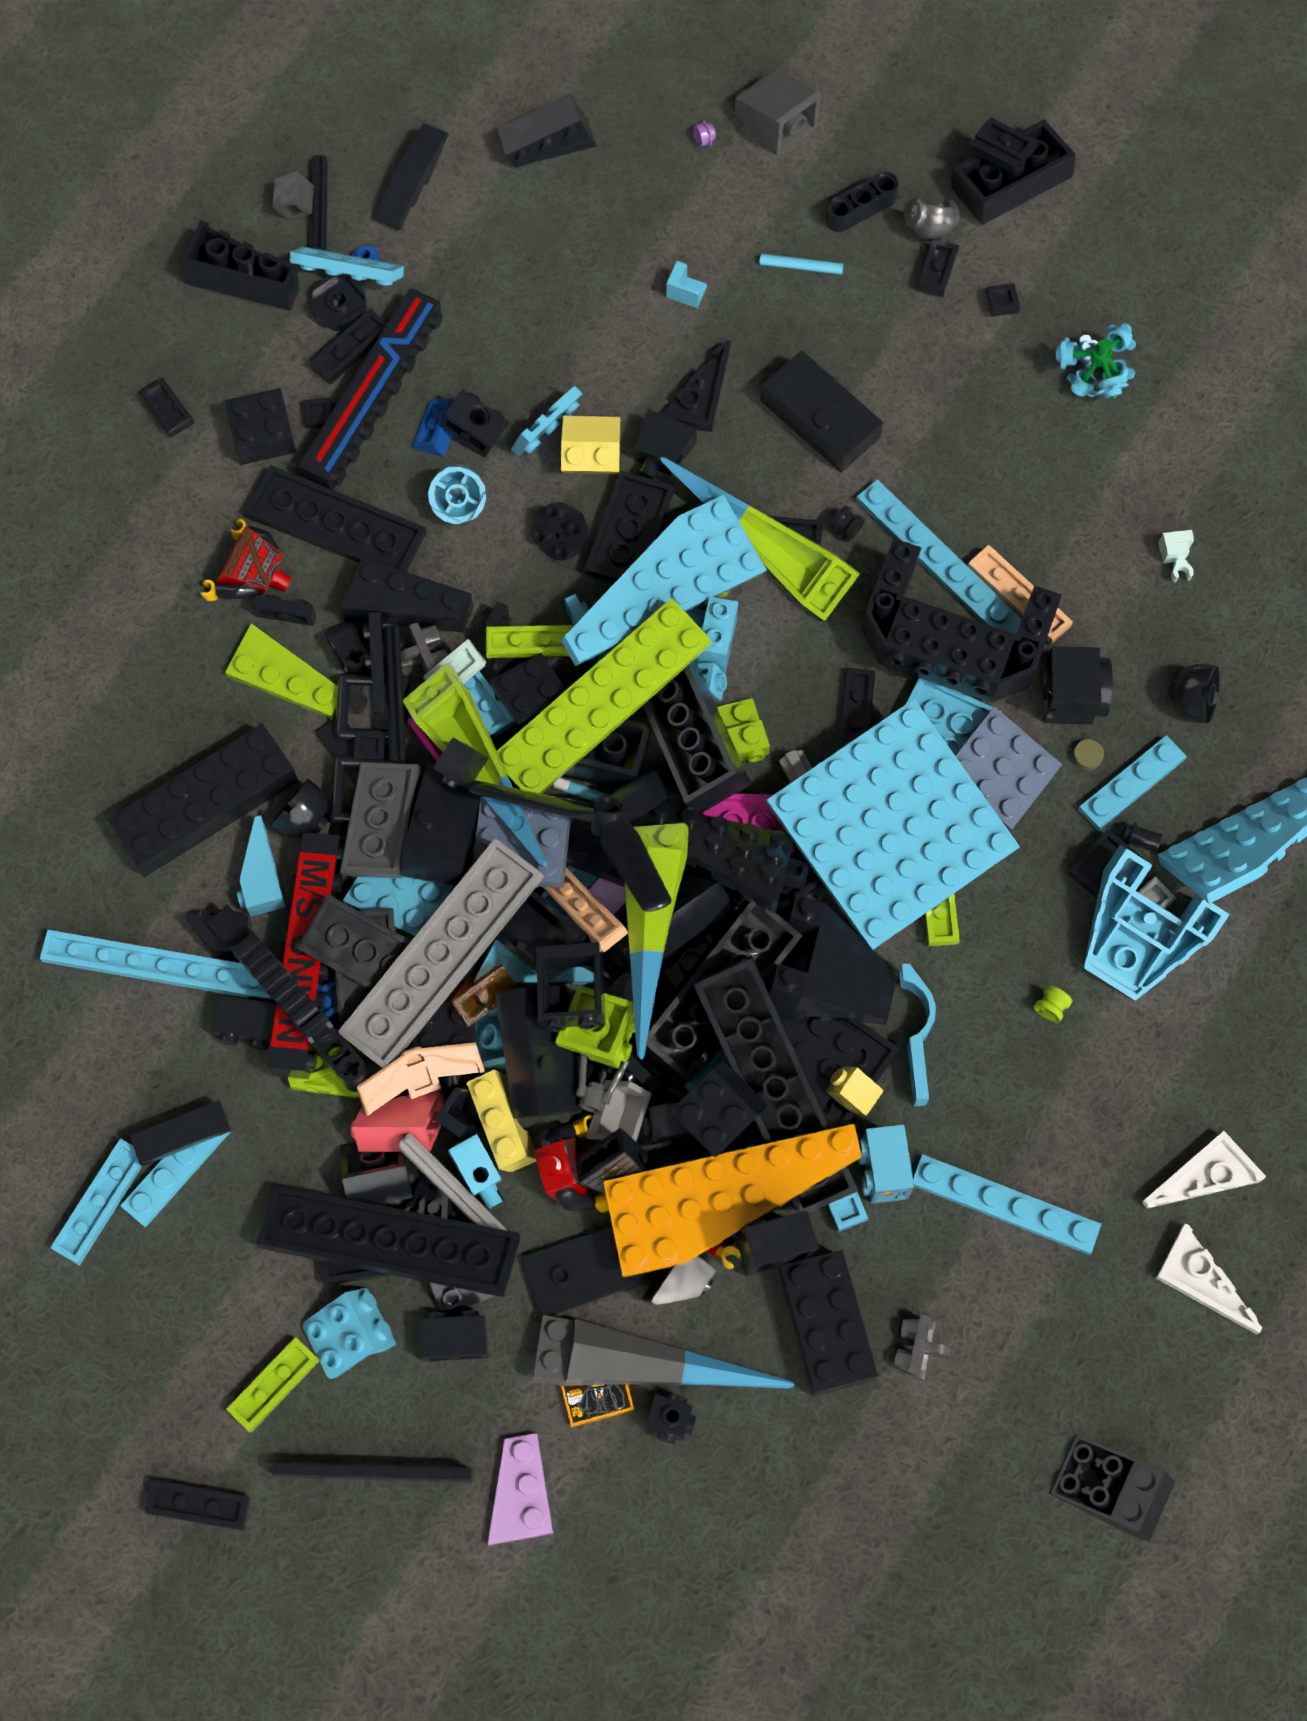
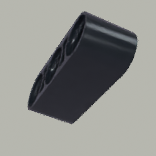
[826,172,899,232]

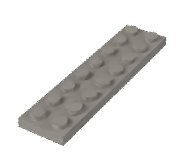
[338,838,544,1068]

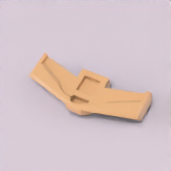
[357,1042,485,1116]

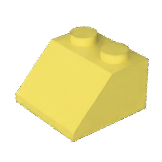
[561,416,620,475]

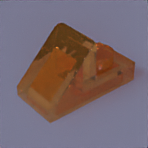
[451,964,518,1027]

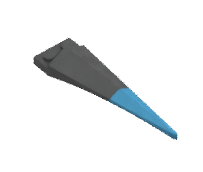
[532,1315,795,1388]

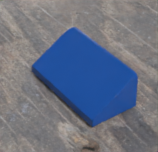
[412,399,454,457]

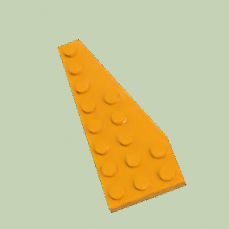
[603,1124,862,1277]

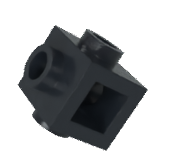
[645,1393,697,1444]

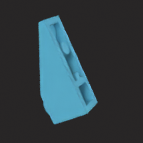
[237,815,286,917]

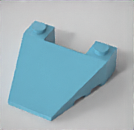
[1083,845,1230,1001]

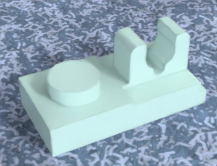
[423,639,486,684]

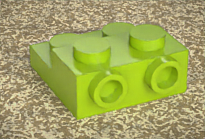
[717,698,770,763]
[555,985,636,1068]

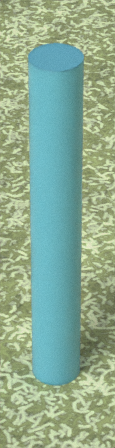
[760,254,843,275]

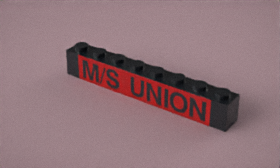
[267,832,345,1079]

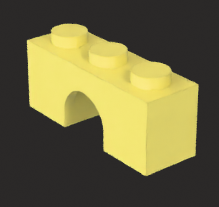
[466,1070,536,1172]

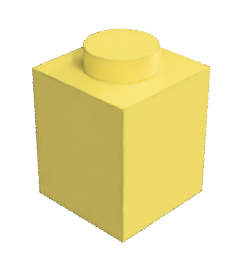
[826,1066,884,1116]

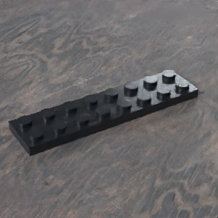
[256,1185,521,1297]

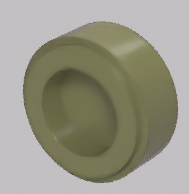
[1073,739,1104,771]

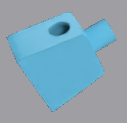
[448,1134,505,1210]

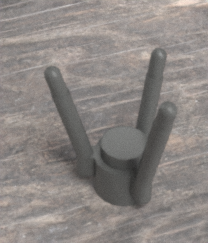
[575,1053,629,1114]

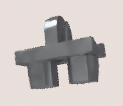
[401,623,448,673]
[894,1315,951,1380]

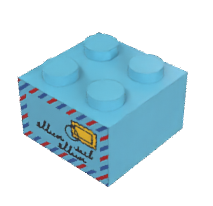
[858,1125,914,1204]

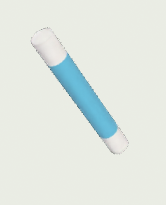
[553,778,611,802]

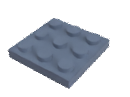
[955,707,1062,831]
[473,797,571,887]

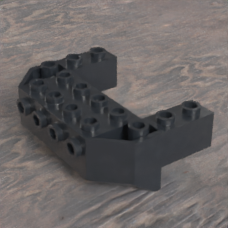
[861,538,1062,703]

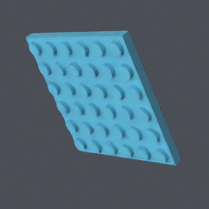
[766,699,1020,951]

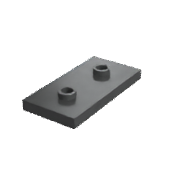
[340,762,421,879]

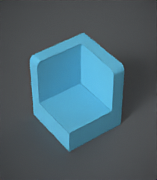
[666,261,707,308]

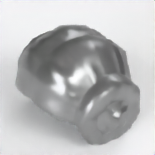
[904,197,960,239]

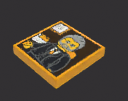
[561,1384,634,1427]

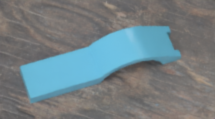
[899,964,936,1106]

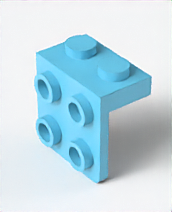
[303,1288,396,1379]

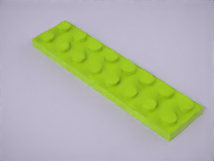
[497,598,712,794]

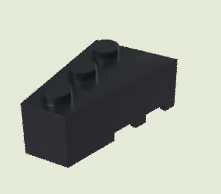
[497,94,597,167]

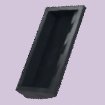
[495,891,592,979]

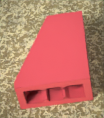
[351,1088,445,1152]

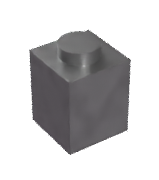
[273,171,314,220]

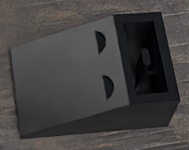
[1051,1435,1175,1543]

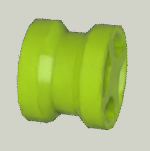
[1034,985,1073,1023]

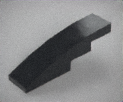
[374,123,449,230]

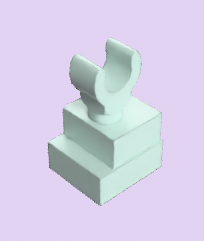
[1158,530,1194,582]

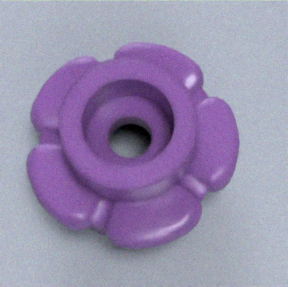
[693,120,716,147]

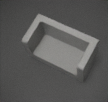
[586,1080,652,1144]

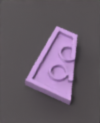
[488,1433,553,1546]

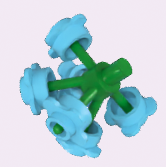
[1055,323,1136,399]

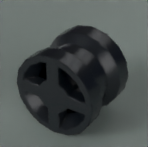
[830,505,865,542]

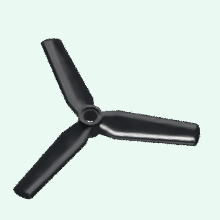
[468,762,679,912]

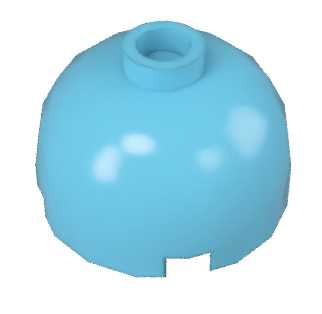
[428,464,486,524]

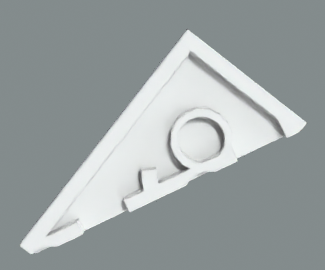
[1142,1131,1266,1209]
[1156,1223,1262,1335]

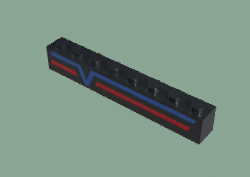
[298,288,443,490]

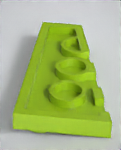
[225,623,338,719]

